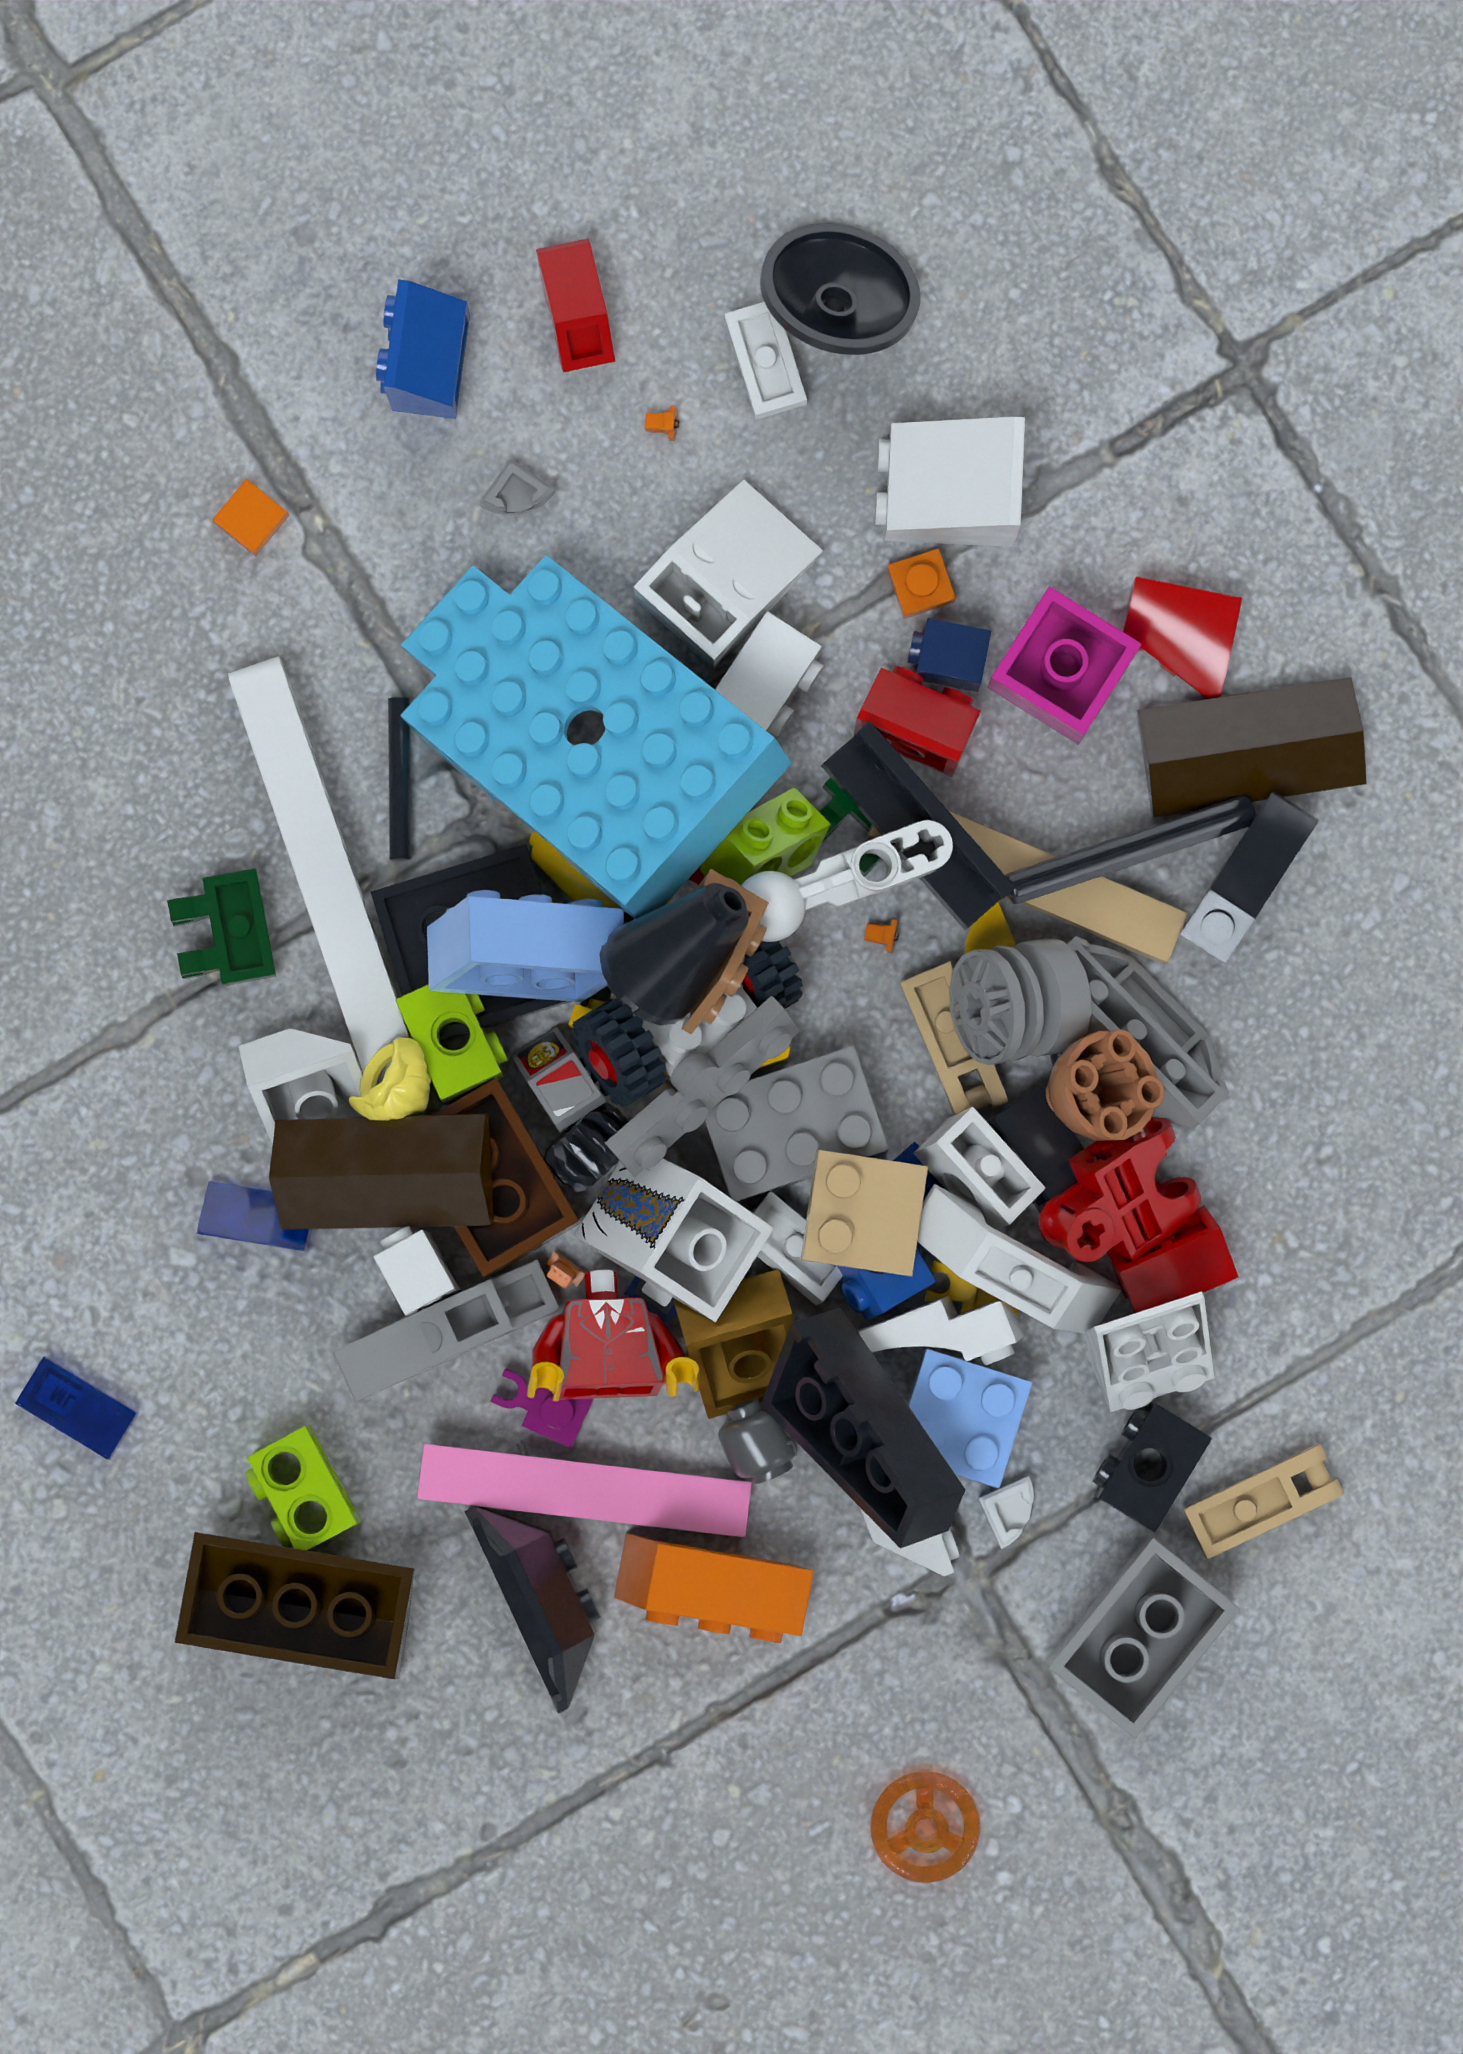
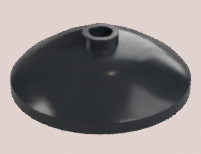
[760,223,920,355]

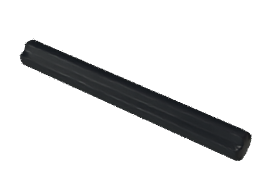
[1005,795,1256,904]

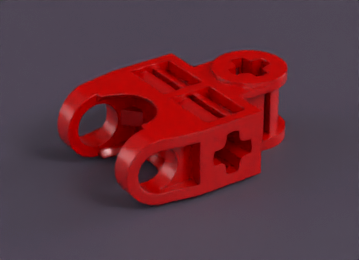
[1039,1117,1201,1262]

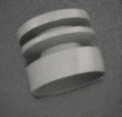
[949,938,1092,1065]

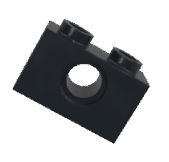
[1092,1403,1213,1533]

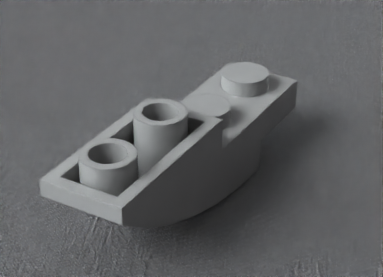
[333,1260,560,1403]

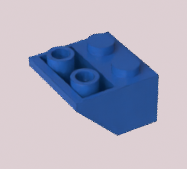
[376,279,470,419]

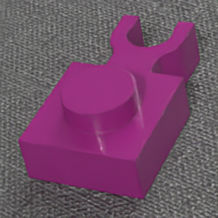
[490,1369,594,1448]

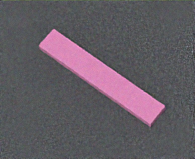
[417,1443,752,1537]

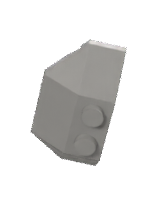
[1067,936,1229,1128]

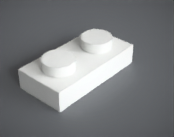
[724,302,807,420]
[751,1191,842,1306]

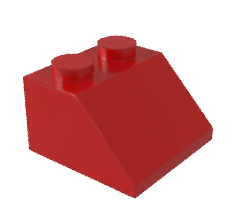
[853,666,981,777]

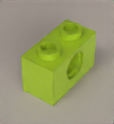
[395,984,508,1104]

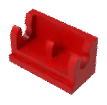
[1106,1205,1239,1314]

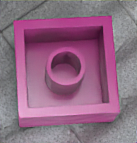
[987,586,1142,745]

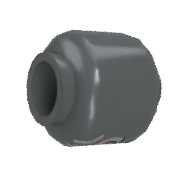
[718,1398,799,1484]

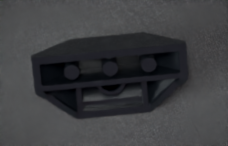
[464,1506,601,1714]

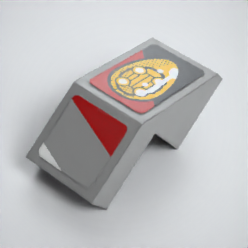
[511,1027,606,1132]

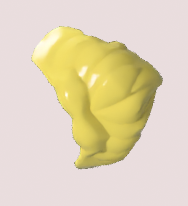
[349,1037,431,1121]

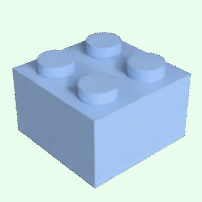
[907,1349,1033,1488]

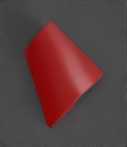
[1123,577,1242,700]

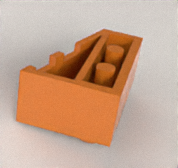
[614,1533,814,1643]

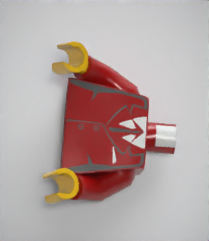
[527,1270,699,1401]

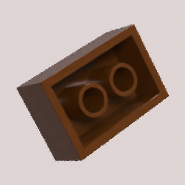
[433,1078,581,1278]

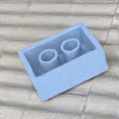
[427,890,624,1002]

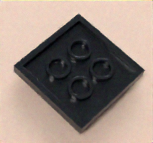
[370,844,573,1042]

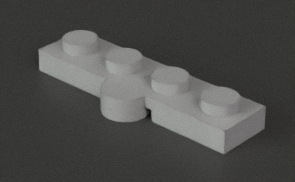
[605,996,800,1178]

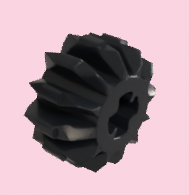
[544,1100,629,1192]

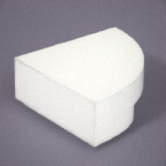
[978,1476,1034,1549]

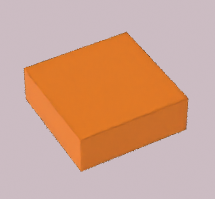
[212,479,290,557]

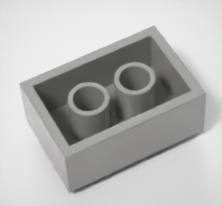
[704,1045,889,1203]
[1044,1535,1240,1739]

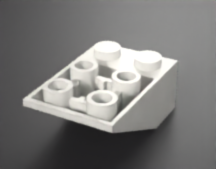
[633,479,823,671]
[1085,1292,1214,1413]

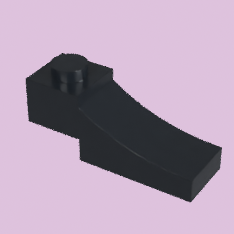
[1180,791,1319,964]

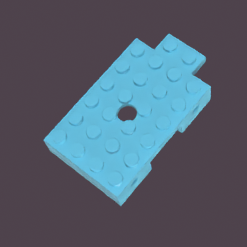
[400,555,792,919]

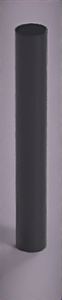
[388,697,411,861]

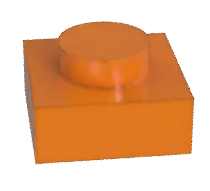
[887,548,956,619]

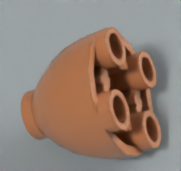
[1046,1030,1164,1141]

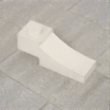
[857,1295,1024,1365]

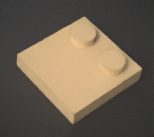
[800,1150,928,1276]

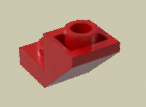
[536,238,615,373]

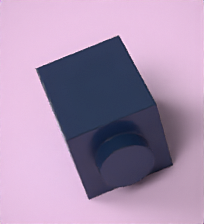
[907,618,992,692]

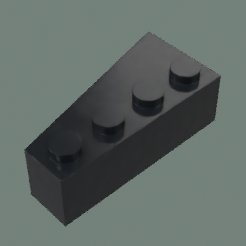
[761,1307,966,1549]

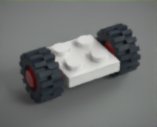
[571,941,803,1107]

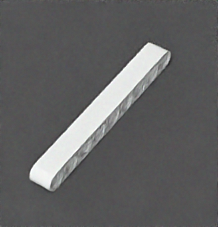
[228,656,435,1116]

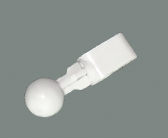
[741,820,953,942]

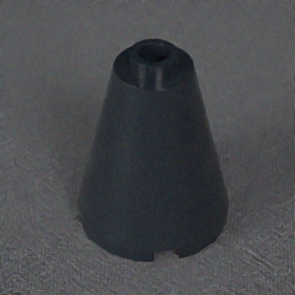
[599,883,749,1025]

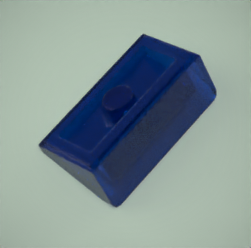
[196,1181,312,1252]

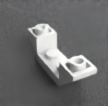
[917,1184,1122,1333]

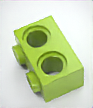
[699,787,831,886]
[245,1425,362,1551]

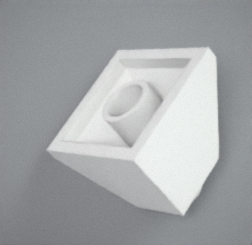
[238,1028,364,1145]

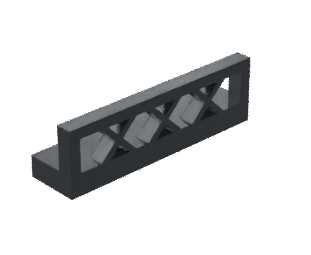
[821,721,1016,930]

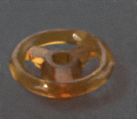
[870,1771,980,1883]

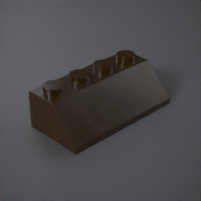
[174,1532,415,1680]

